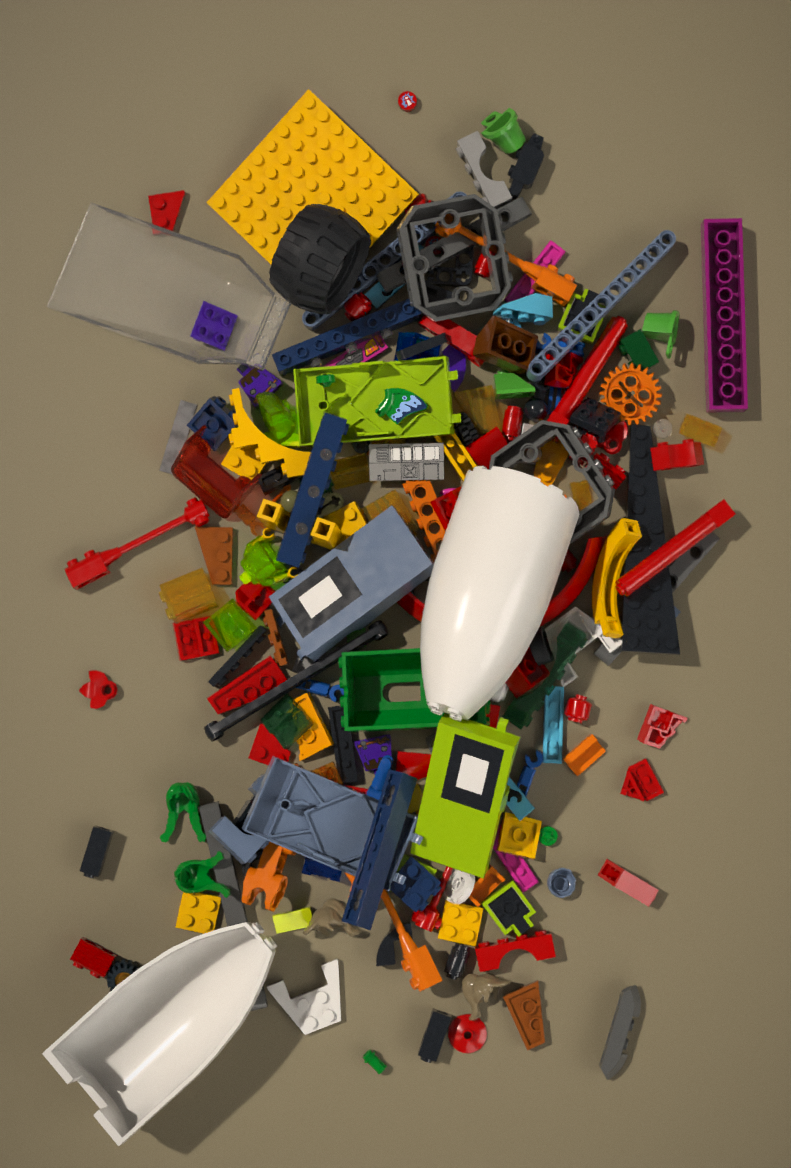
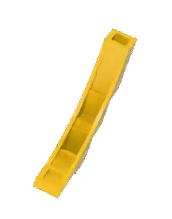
[228,388,311,478]

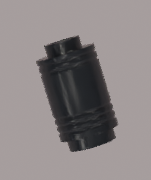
[444,942,471,980]

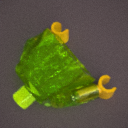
[239,528,299,586]

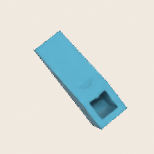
[493,293,553,325]

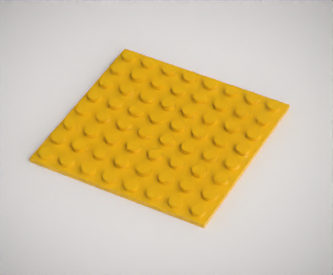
[206,89,419,264]

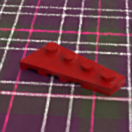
[207,655,288,714]

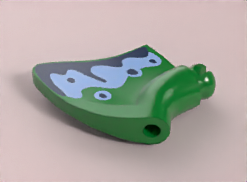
[375,388,428,425]

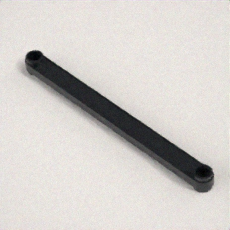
[204,620,389,742]

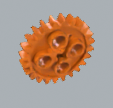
[600,362,663,425]

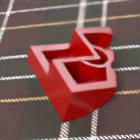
[545,352,583,388]
[637,704,688,749]
[396,751,432,780]

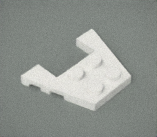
[545,607,622,687]
[267,959,341,1035]

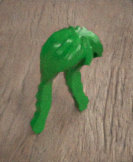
[160,782,206,843]
[174,851,231,898]

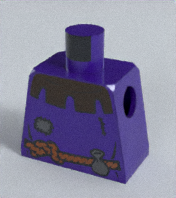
[237,362,283,409]
[354,734,392,775]

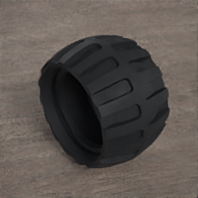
[269,204,371,314]

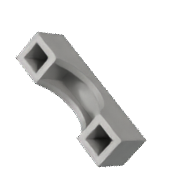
[455,131,512,209]

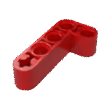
[418,315,485,367]

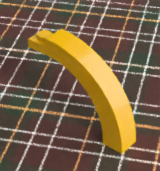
[592,518,642,639]

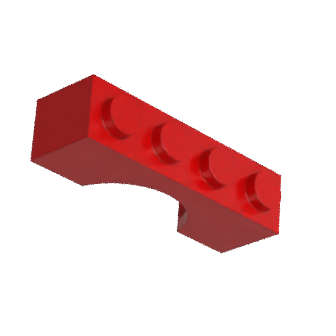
[475,930,556,972]

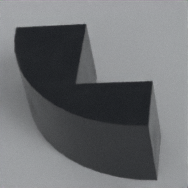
[376,921,413,966]

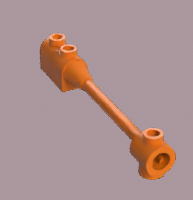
[435,214,577,306]
[381,889,443,992]

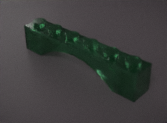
[502,620,588,730]

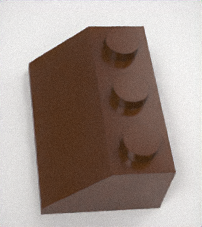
[473,316,538,375]

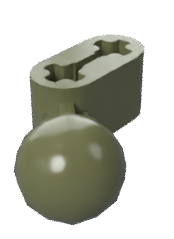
[280,490,344,519]

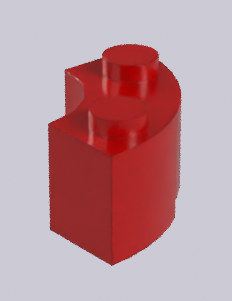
[650,439,704,471]

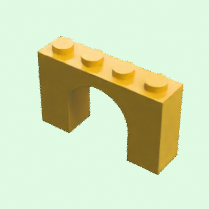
[257,499,342,550]

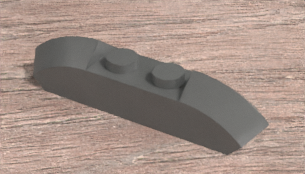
[599,985,641,1080]

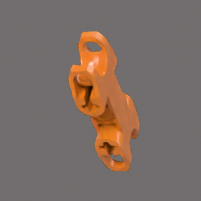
[242,842,297,912]

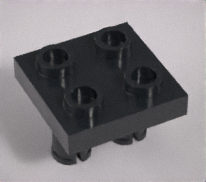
[569,397,621,443]

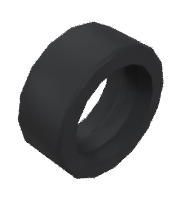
[529,627,554,666]

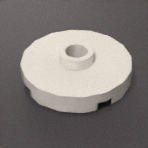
[444,869,475,905]

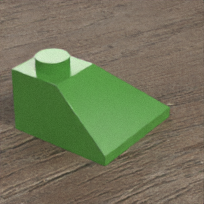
[493,370,535,400]

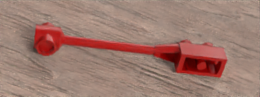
[65,497,210,590]
[412,866,454,932]

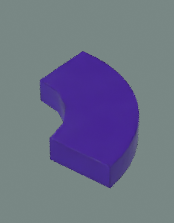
[442,345,466,393]

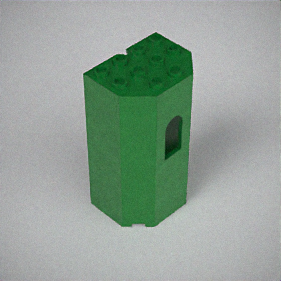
[339,648,491,732]

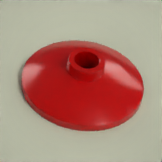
[448,1014,487,1053]

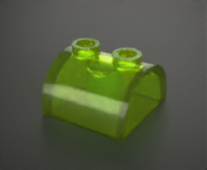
[256,392,298,444]
[203,598,257,652]

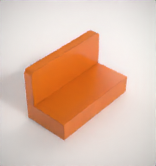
[562,734,605,776]

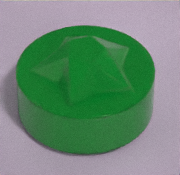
[316,374,336,387]
[539,826,558,846]

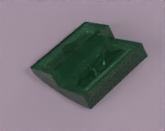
[260,694,313,750]

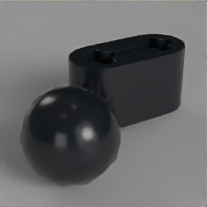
[524,368,551,422]

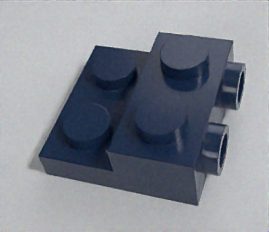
[187,396,238,451]
[390,856,442,912]

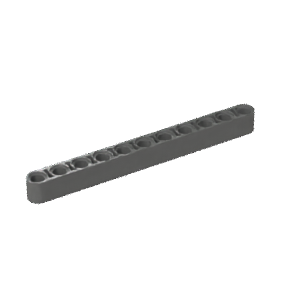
[199,801,268,1011]

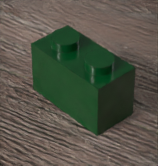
[618,329,659,370]

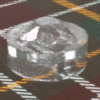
[653,419,672,439]

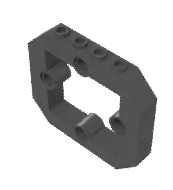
[396,194,513,321]
[489,420,615,545]

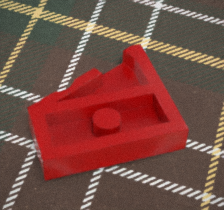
[148,190,185,234]
[248,723,291,765]

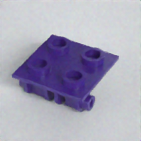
[190,301,238,351]

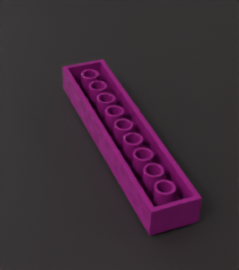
[701,218,748,413]

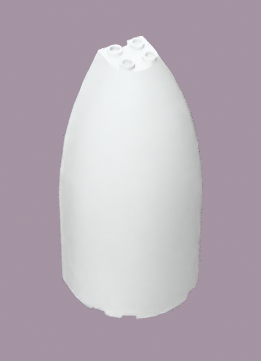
[420,466,580,721]
[42,922,277,1146]

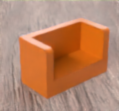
[468,865,506,907]

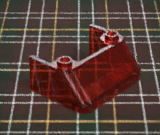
[171,425,262,519]

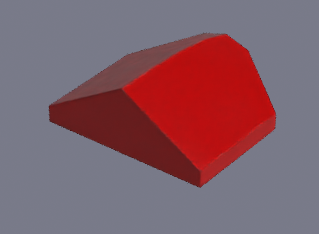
[235,578,276,621]

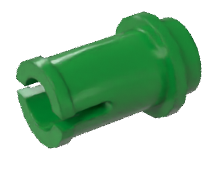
[362,1049,387,1075]

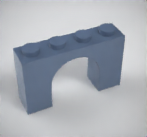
[208,774,269,864]

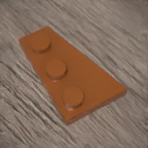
[195,527,233,585]
[262,609,289,667]
[503,980,545,1051]

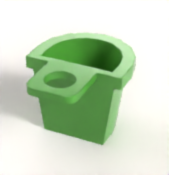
[481,108,526,154]
[642,310,680,359]

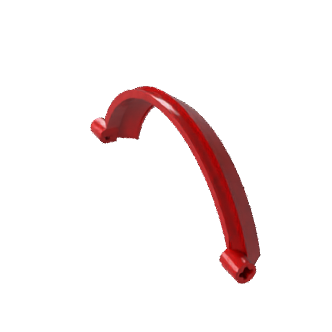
[397,536,608,627]

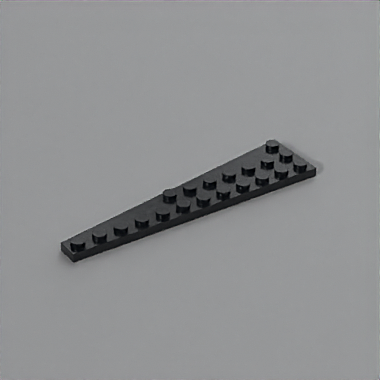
[621,425,680,655]

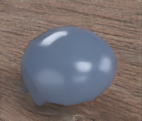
[547,868,576,898]

